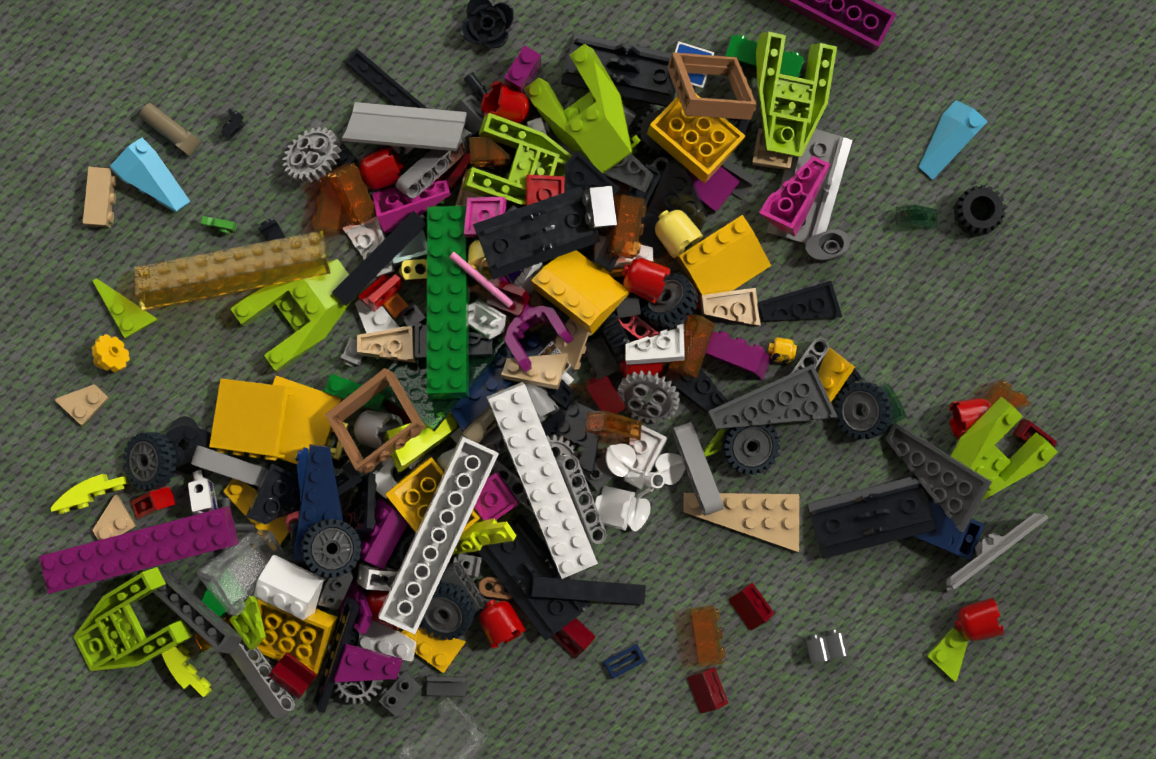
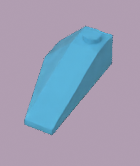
[918,100,988,180]
[110,138,190,213]

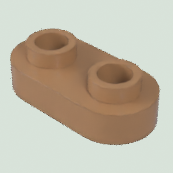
[479,577,512,599]

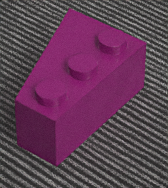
[703,330,772,380]
[360,498,408,569]

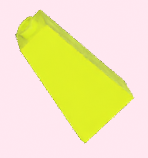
[384,410,458,472]

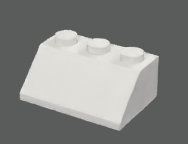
[254,555,324,620]

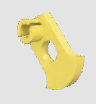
[399,259,427,280]
[329,422,349,461]

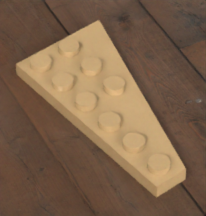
[683,493,799,552]

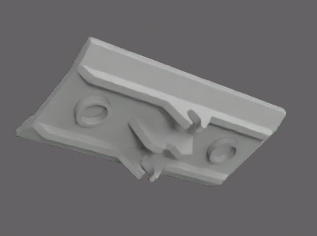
[342,102,467,154]
[766,129,852,244]
[944,513,1048,593]

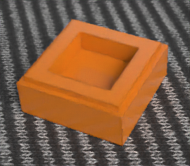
[383,292,409,319]

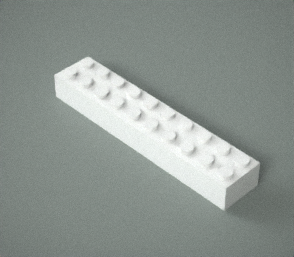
[486,382,598,579]
[378,436,499,634]

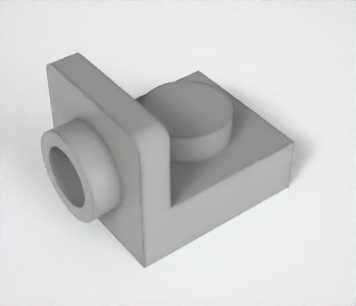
[340,337,364,368]

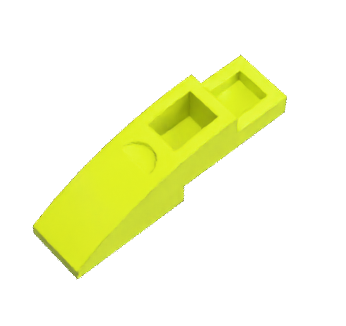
[51,474,129,514]
[452,518,516,555]
[162,644,212,697]

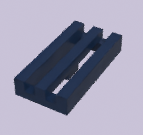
[603,644,646,679]

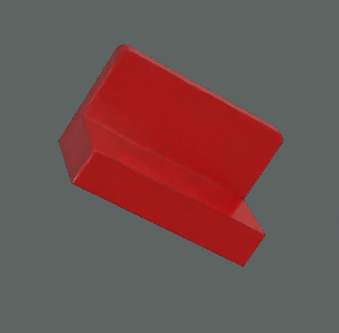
[359,274,402,312]

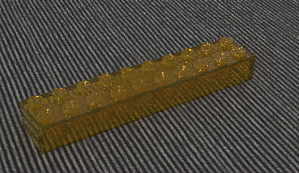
[134,231,331,310]

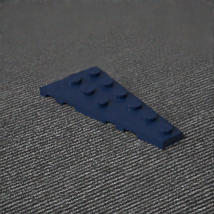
[443,331,546,432]
[292,444,343,561]

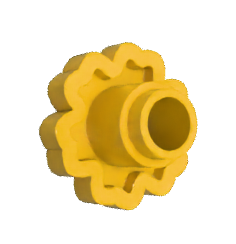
[92,334,130,373]

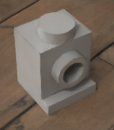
[527,117,553,138]
[453,553,482,577]

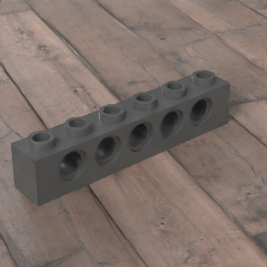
[154,567,243,654]

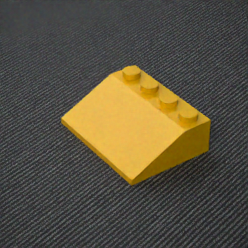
[647,93,745,184]
[676,215,771,295]
[531,250,630,334]
[385,456,480,533]
[257,599,338,675]

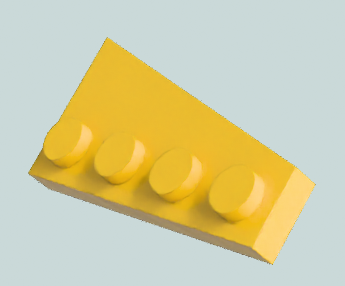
[224,478,297,550]

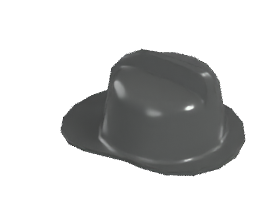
[805,229,850,260]

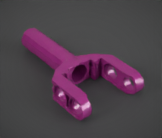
[498,275,574,373]

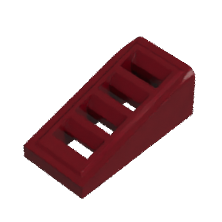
[1013,419,1057,447]

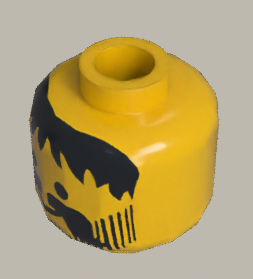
[768,337,797,364]

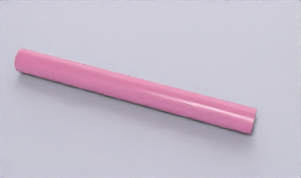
[449,252,513,308]

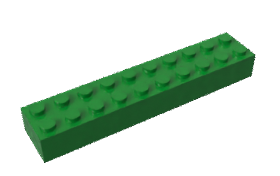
[427,206,469,399]

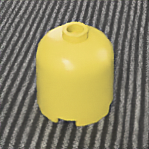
[655,210,703,258]

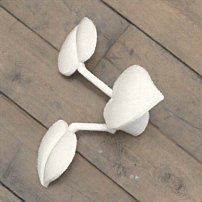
[606,444,685,531]

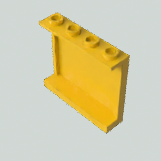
[273,376,343,464]
[209,378,296,461]

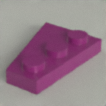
[339,576,373,634]
[334,644,403,682]

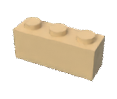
[83,167,118,228]

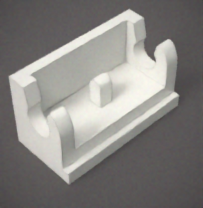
[469,299,506,339]

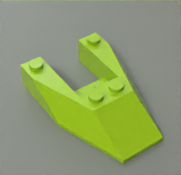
[756,32,837,157]
[524,44,632,173]
[462,113,572,205]
[231,259,353,372]
[950,397,1058,501]
[74,567,192,671]

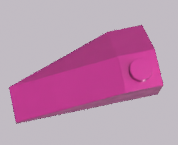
[759,156,830,236]
[372,180,451,233]

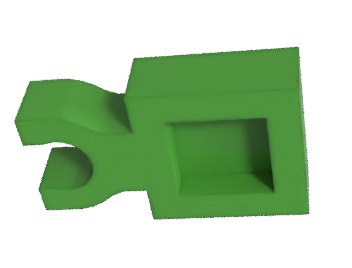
[201,216,237,234]

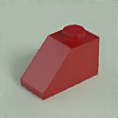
[131,486,175,519]

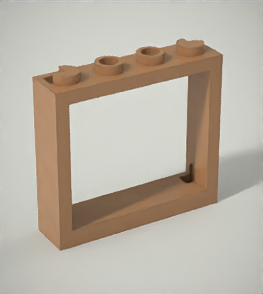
[667,52,756,120]
[325,368,426,474]

